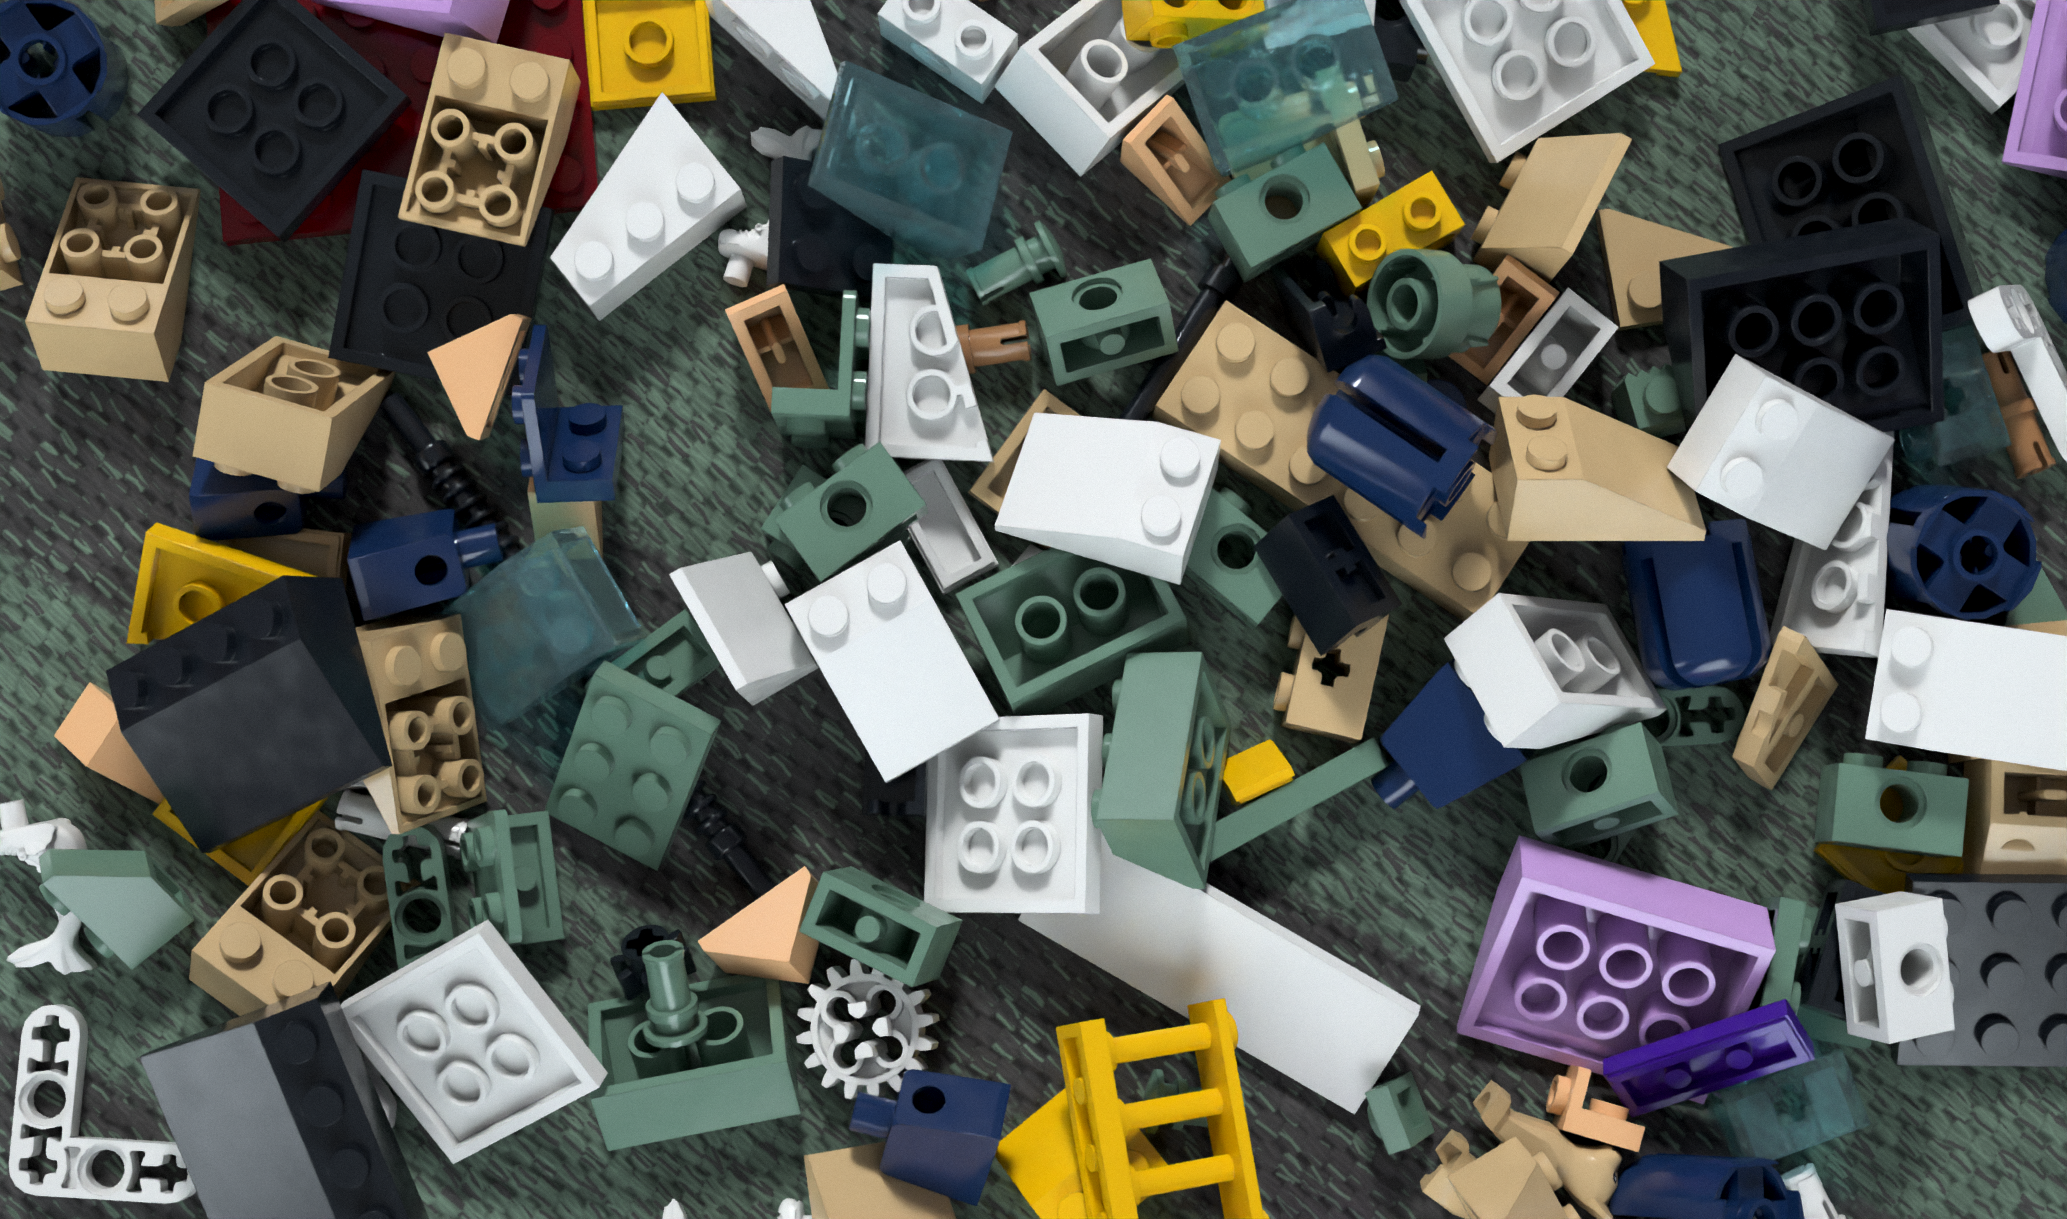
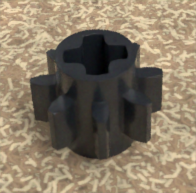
[610,925,697,1003]

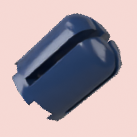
[0,0,128,137]
[1307,355,1498,539]
[1885,484,2042,620]
[1621,519,1772,691]
[1609,1153,1804,1219]

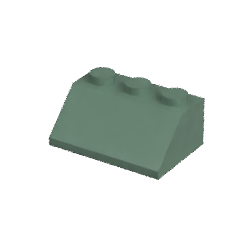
[955,547,1190,716]
[1091,652,1231,889]
[588,975,801,1151]

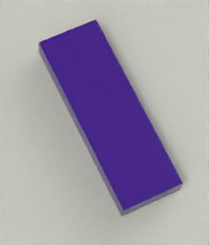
[1603,999,1815,1118]

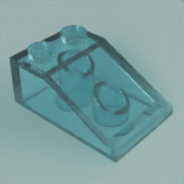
[1172,0,1399,177]
[808,60,1013,261]
[439,526,647,732]

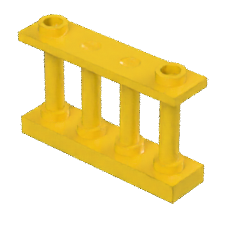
[1056,998,1270,1219]

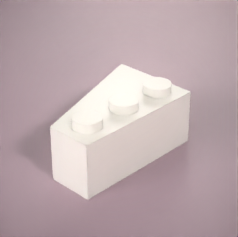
[550,92,747,321]

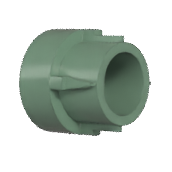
[1367,249,1501,360]

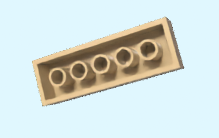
[1152,300,1530,621]

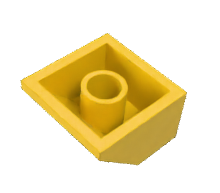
[995,1087,1168,1219]

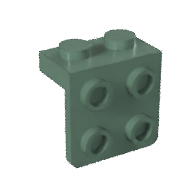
[771,290,871,448]
[460,809,564,947]

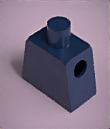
[189,457,348,541]
[347,509,504,621]
[1371,658,1535,809]
[848,1069,1011,1206]

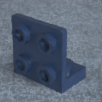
[512,325,625,503]

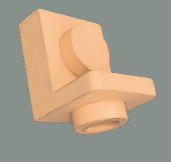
[1546,1065,1645,1152]

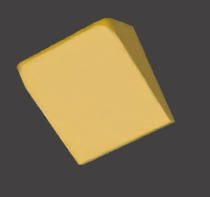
[1222,739,1295,807]

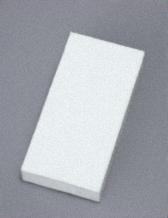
[903,459,999,595]

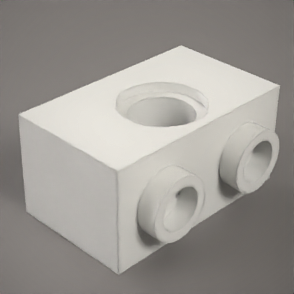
[878,0,1018,104]
[1477,288,1619,414]
[1835,891,1955,1044]

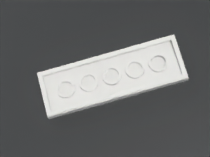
[1018,831,1421,1115]

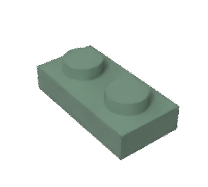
[584,609,720,698]

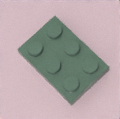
[544,660,722,871]

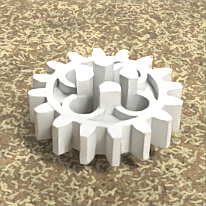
[796,959,940,1099]

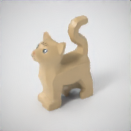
[1420,1080,1622,1219]

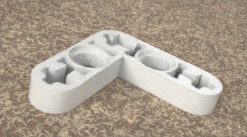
[1968,285,2067,462]
[9,1004,196,1204]

